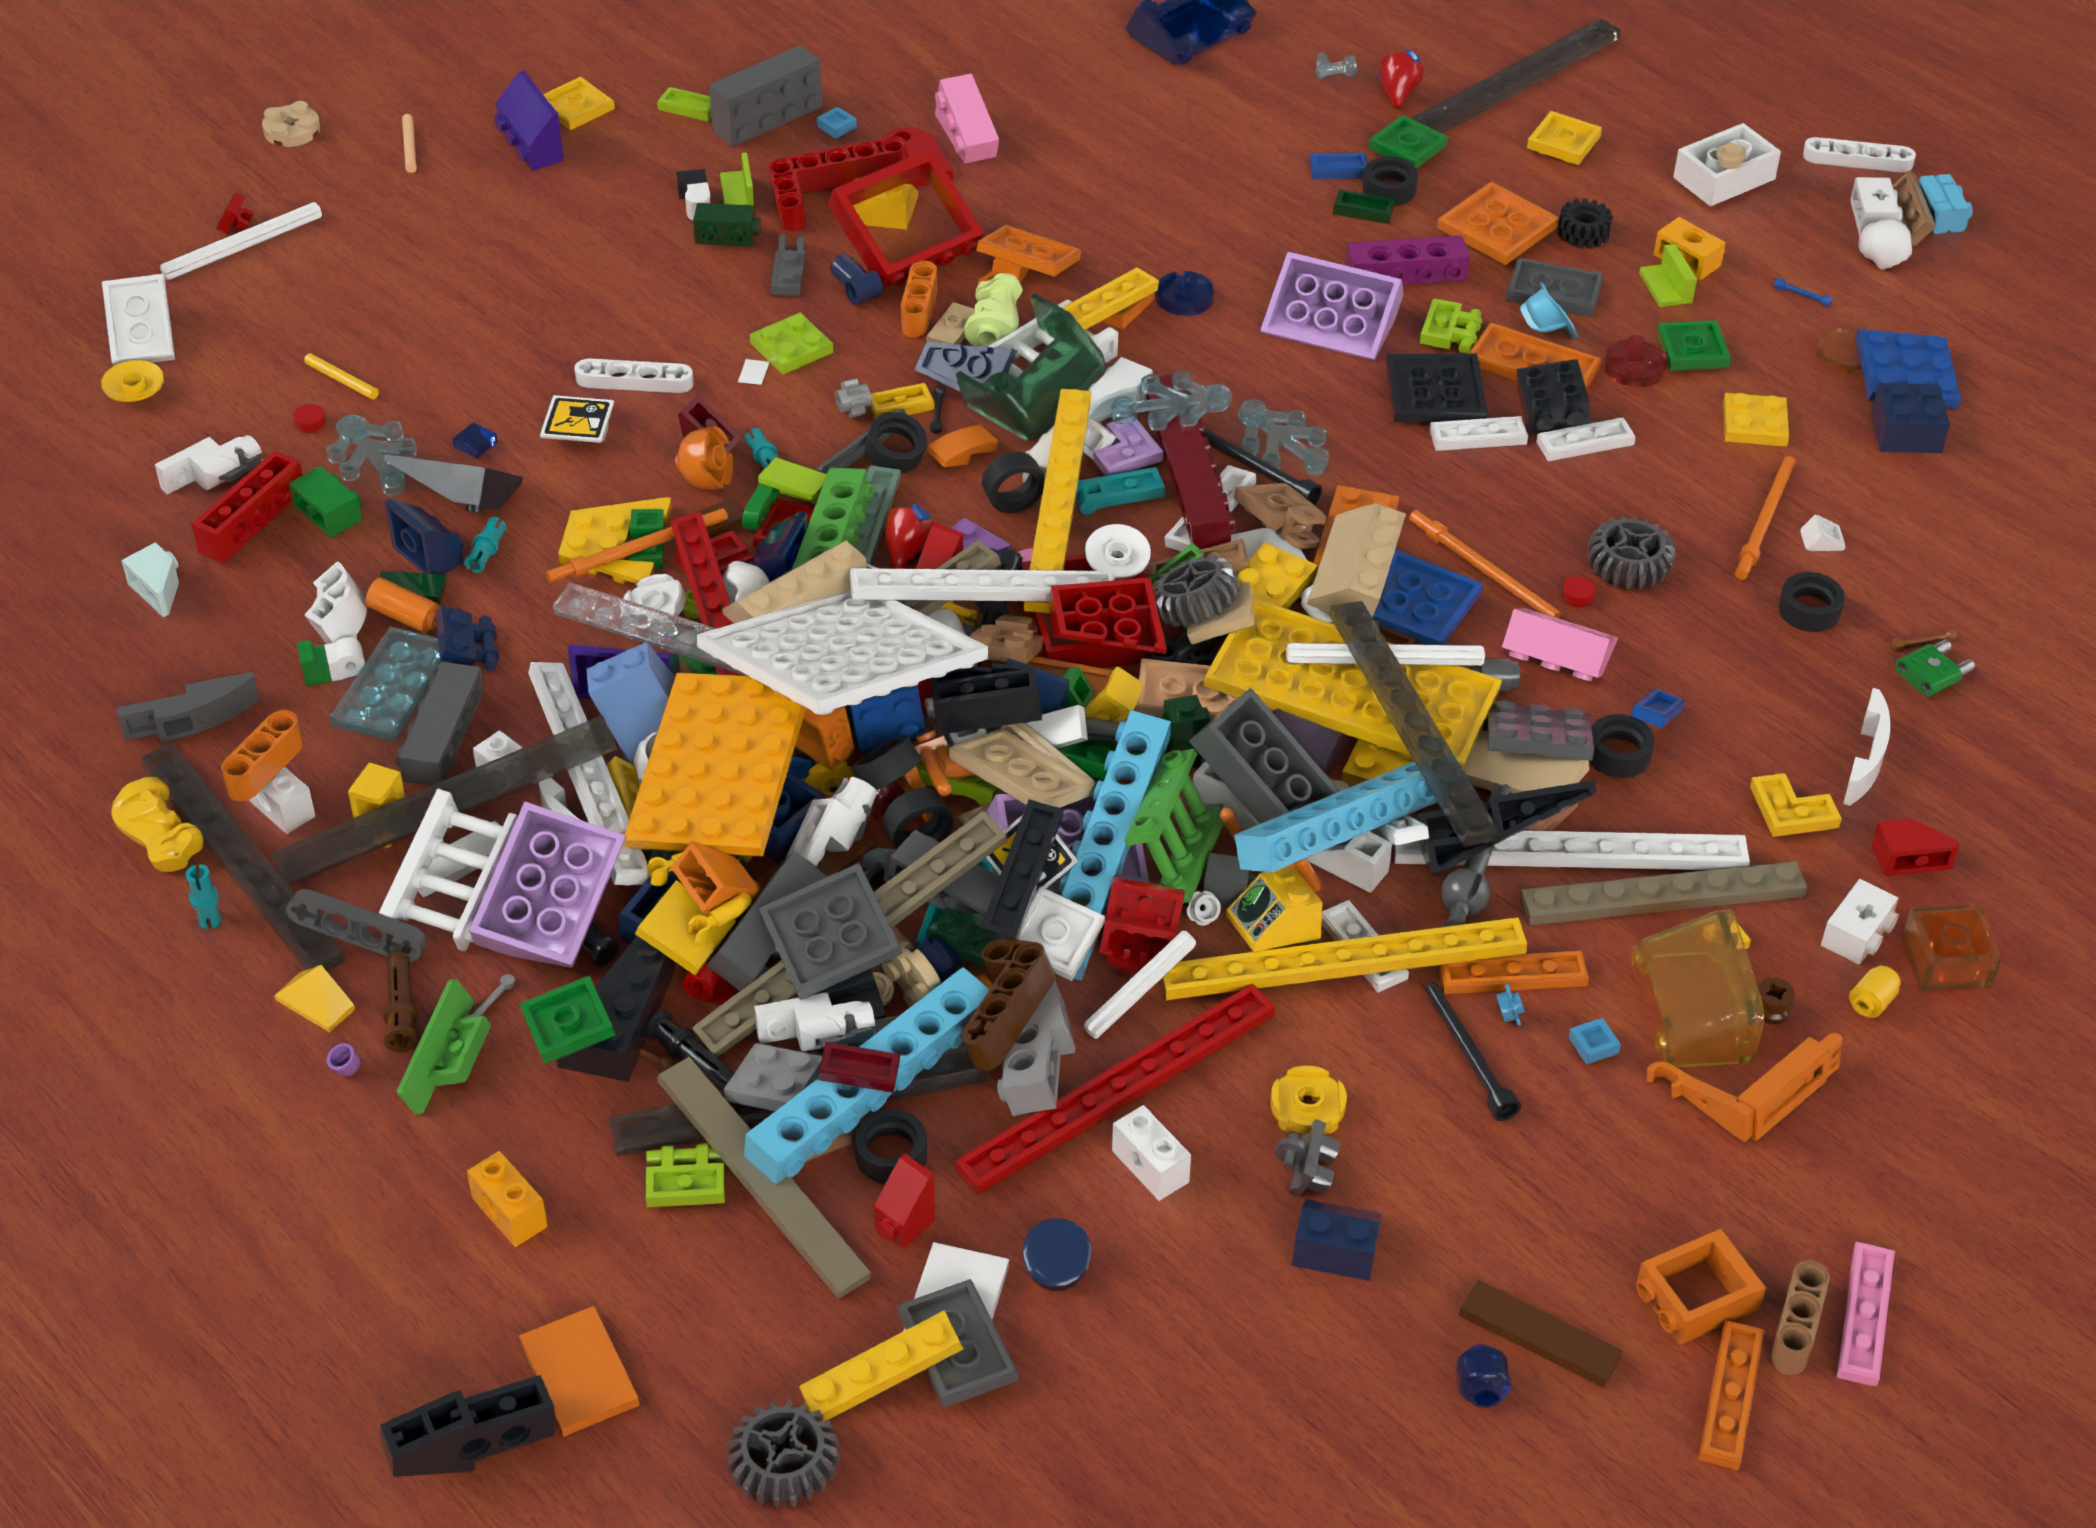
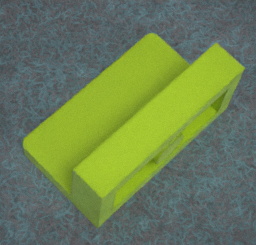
[720,152,754,206]
[1639,244,1697,307]
[758,457,827,505]

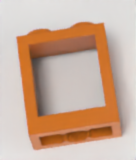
[795,706,855,771]
[1636,1229,1766,1345]

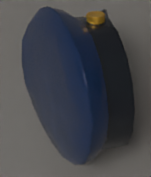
[1022,1218,1092,1291]

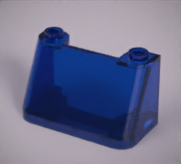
[1125,0,1257,66]

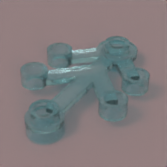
[1111,370,1232,431]
[1238,399,1329,475]
[326,415,417,495]

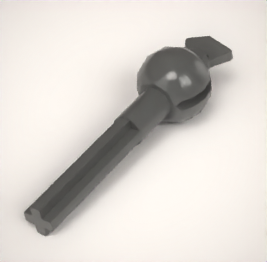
[1441,783,1512,927]

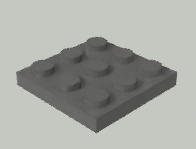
[1487,701,1594,761]
[758,863,903,1000]

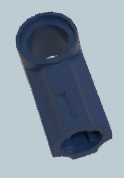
[830,253,884,305]

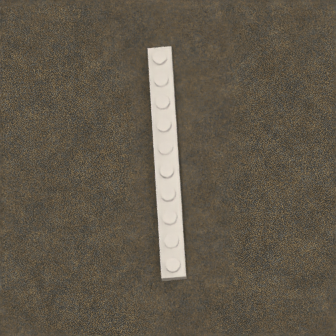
[528,662,650,886]
[1393,831,1750,870]

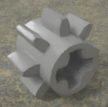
[835,378,872,418]

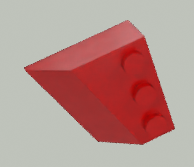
[1050,577,1167,654]

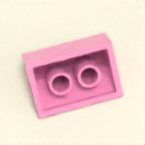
[1502,608,1618,681]

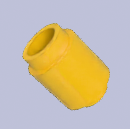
[1849,966,1901,1018]

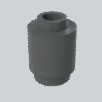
[1469,658,1520,692]

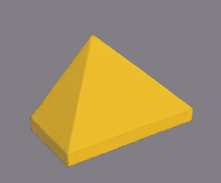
[274,965,355,1033]

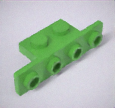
[397,979,491,1115]

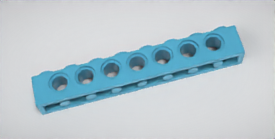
[1059,710,1171,981]
[1235,758,1459,872]
[744,967,990,1185]

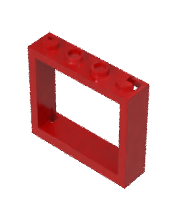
[827,149,985,288]
[1021,554,1165,668]

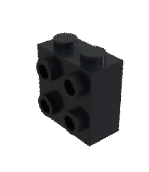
[1517,359,1590,433]

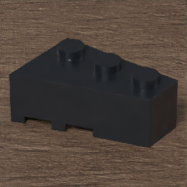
[931,663,1042,735]

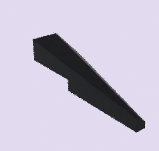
[1417,780,1597,876]

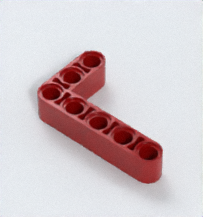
[769,136,908,231]

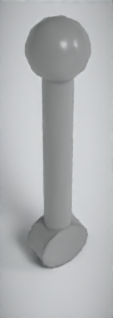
[464,974,515,1018]

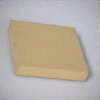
[1187,582,1254,644]

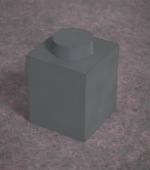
[1204,853,1257,906]

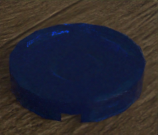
[1155,271,1214,316]

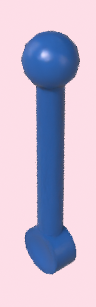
[1774,278,1832,307]

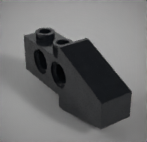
[380,1375,554,1477]

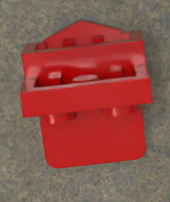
[1099,876,1185,978]

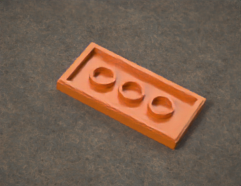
[1469,323,1602,389]

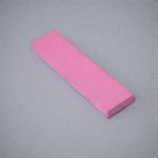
[1836,1242,1895,1387]

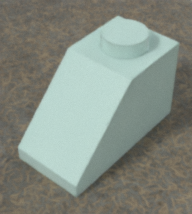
[121,542,179,617]

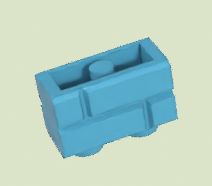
[1918,174,1973,234]

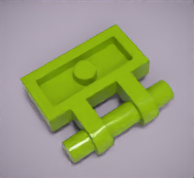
[1420,298,1482,354]
[646,1143,725,1208]

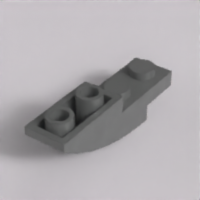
[117,672,260,743]

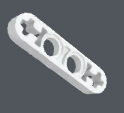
[1803,137,1916,172]
[575,359,694,393]

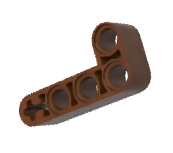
[961,939,1056,1071]

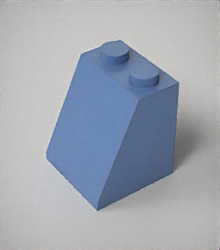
[587,642,675,765]

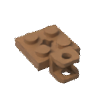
[1233,483,1326,549]
[969,614,1043,664]

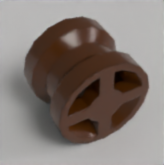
[1753,978,1795,1024]

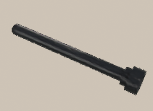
[1204,429,1322,505]
[1425,982,1521,1121]

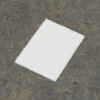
[738,359,769,385]

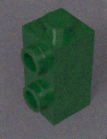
[693,203,761,247]
[1163,694,1210,768]

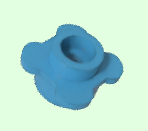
[1496,983,1525,1026]

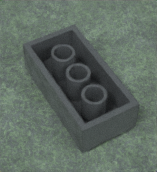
[709,45,823,147]
[1189,688,1340,824]

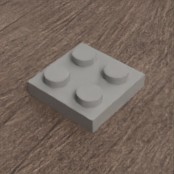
[724,1043,822,1111]

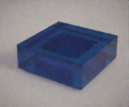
[452,422,498,459]

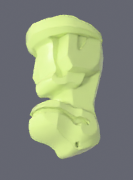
[964,273,1023,346]

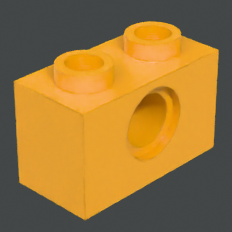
[1654,217,1726,281]
[467,1151,548,1247]

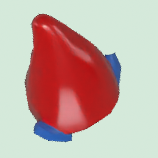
[1379,49,1424,109]
[885,503,934,569]

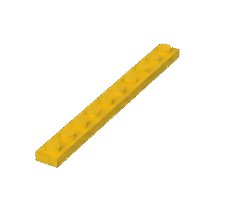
[1024,389,1092,613]
[1162,917,1527,1000]

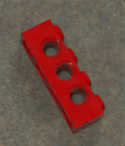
[191,450,303,564]

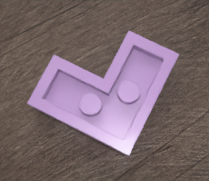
[1093,415,1163,476]

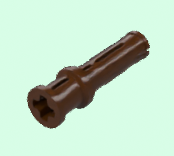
[383,951,418,1052]

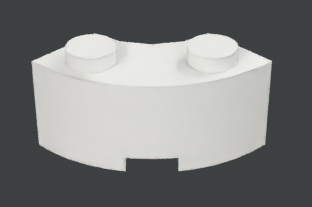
[305,561,367,644]

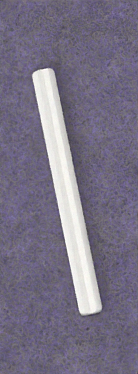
[160,202,322,280]
[1286,643,1485,666]

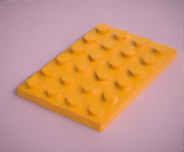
[624,673,806,856]

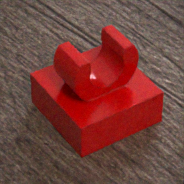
[216,192,254,234]

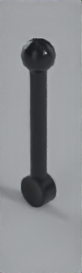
[930,386,946,434]

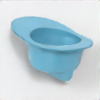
[1520,282,1578,340]

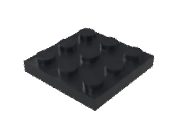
[1386,353,1488,423]

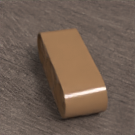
[1771,1260,1829,1376]

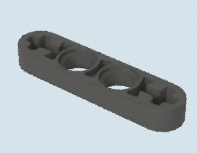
[286,889,427,962]

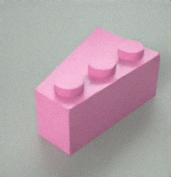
[935,73,999,164]

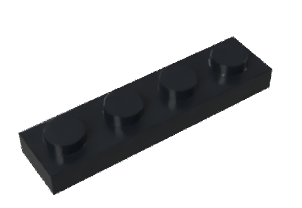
[981,799,1064,940]

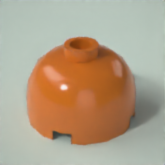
[675,426,733,490]

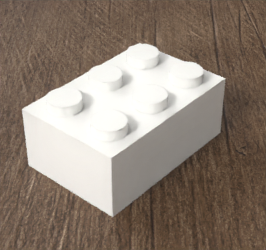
[1673,123,1781,206]

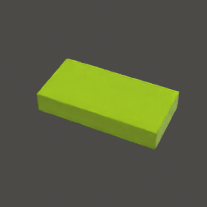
[657,87,712,122]

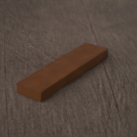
[1459,1280,1622,1388]

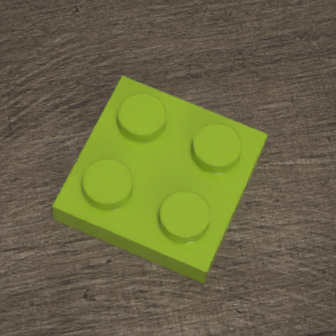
[750,312,834,375]

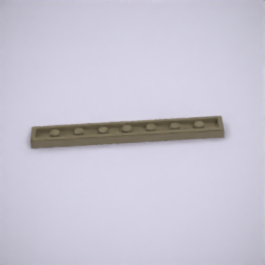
[658,1057,871,1299]

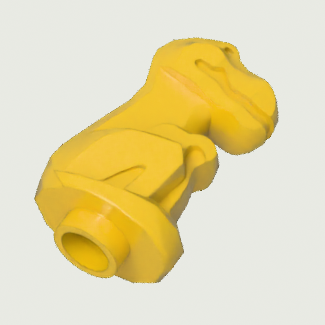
[111,777,203,872]

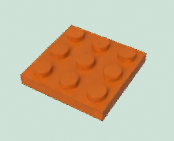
[1437,182,1560,265]

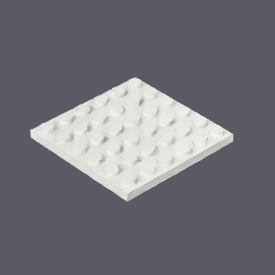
[697,589,988,715]

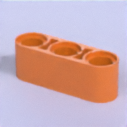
[901,261,937,338]
[221,710,303,801]

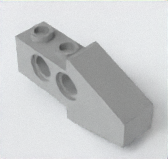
[998,980,1075,1116]

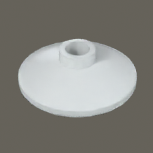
[1085,524,1151,579]

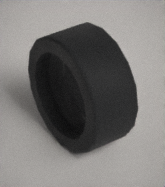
[1362,156,1418,206]
[865,412,927,473]
[981,451,1045,513]
[1779,572,1845,632]
[1589,714,1655,778]
[851,735,921,790]
[883,788,954,850]
[854,1109,927,1184]

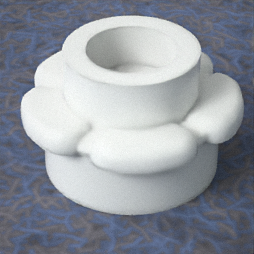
[1186,890,1221,926]

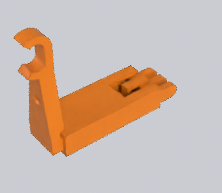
[1646,1033,1842,1142]

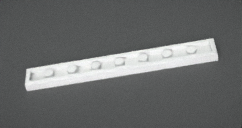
[849,568,1115,601]

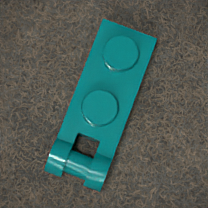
[1076,467,1165,515]

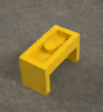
[1084,667,1145,722]
[348,762,410,848]

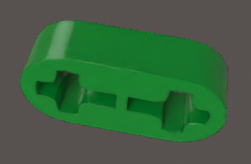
[742,483,780,532]

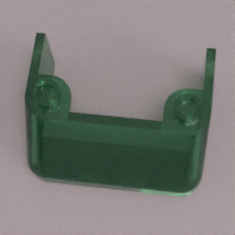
[956,293,1106,440]

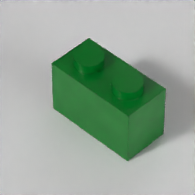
[289,466,362,538]

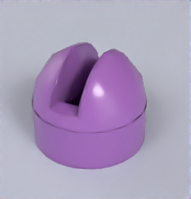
[327,1043,361,1077]

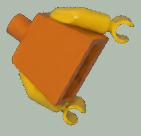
[647,841,761,945]

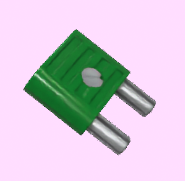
[1895,639,1975,697]

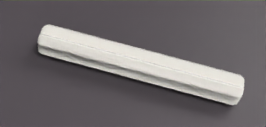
[1083,930,1196,1039]

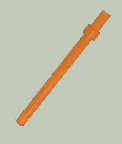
[1735,456,1795,580]
[545,508,728,584]
[1409,510,1561,618]

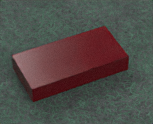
[818,1042,901,1093]

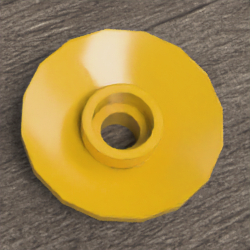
[101,360,164,402]

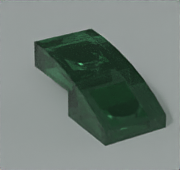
[927,907,1000,969]

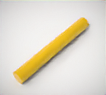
[304,353,379,400]

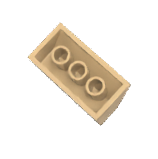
[1307,503,1406,623]
[722,541,867,623]

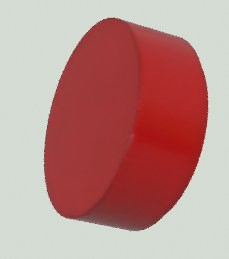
[293,404,326,433]
[1562,576,1596,607]

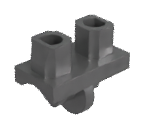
[1275,1119,1340,1196]

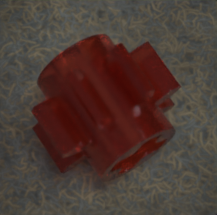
[870,780,906,821]

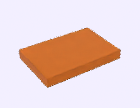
[976,224,1081,277]
[519,1306,640,1437]

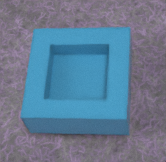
[817,107,857,139]
[1568,1018,1621,1065]

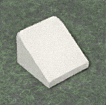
[1800,515,1846,551]

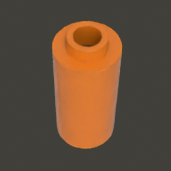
[365,577,440,634]

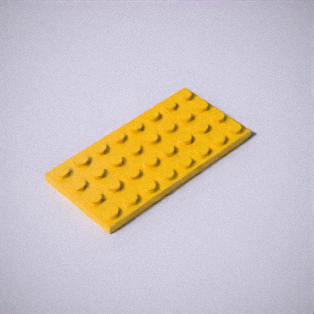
[1203,598,1502,773]

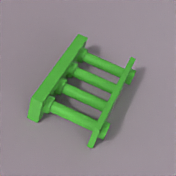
[1124,748,1224,903]

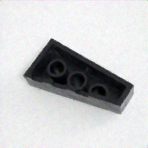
[556,936,675,1082]

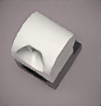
[676,169,710,221]

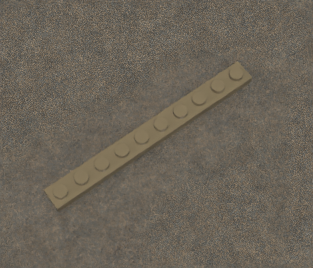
[691,810,1007,1058]

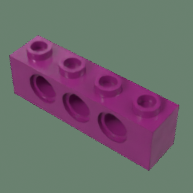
[1345,235,1470,285]

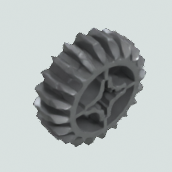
[1587,515,1676,590]
[1153,555,1240,627]
[727,1398,840,1510]

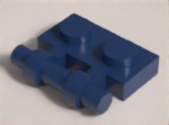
[436,605,499,671]

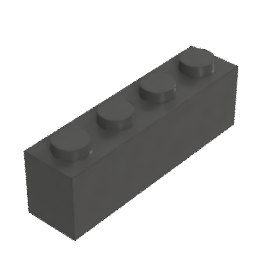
[396,662,485,787]
[888,830,1000,940]
[706,850,827,991]

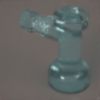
[1316,52,1357,79]

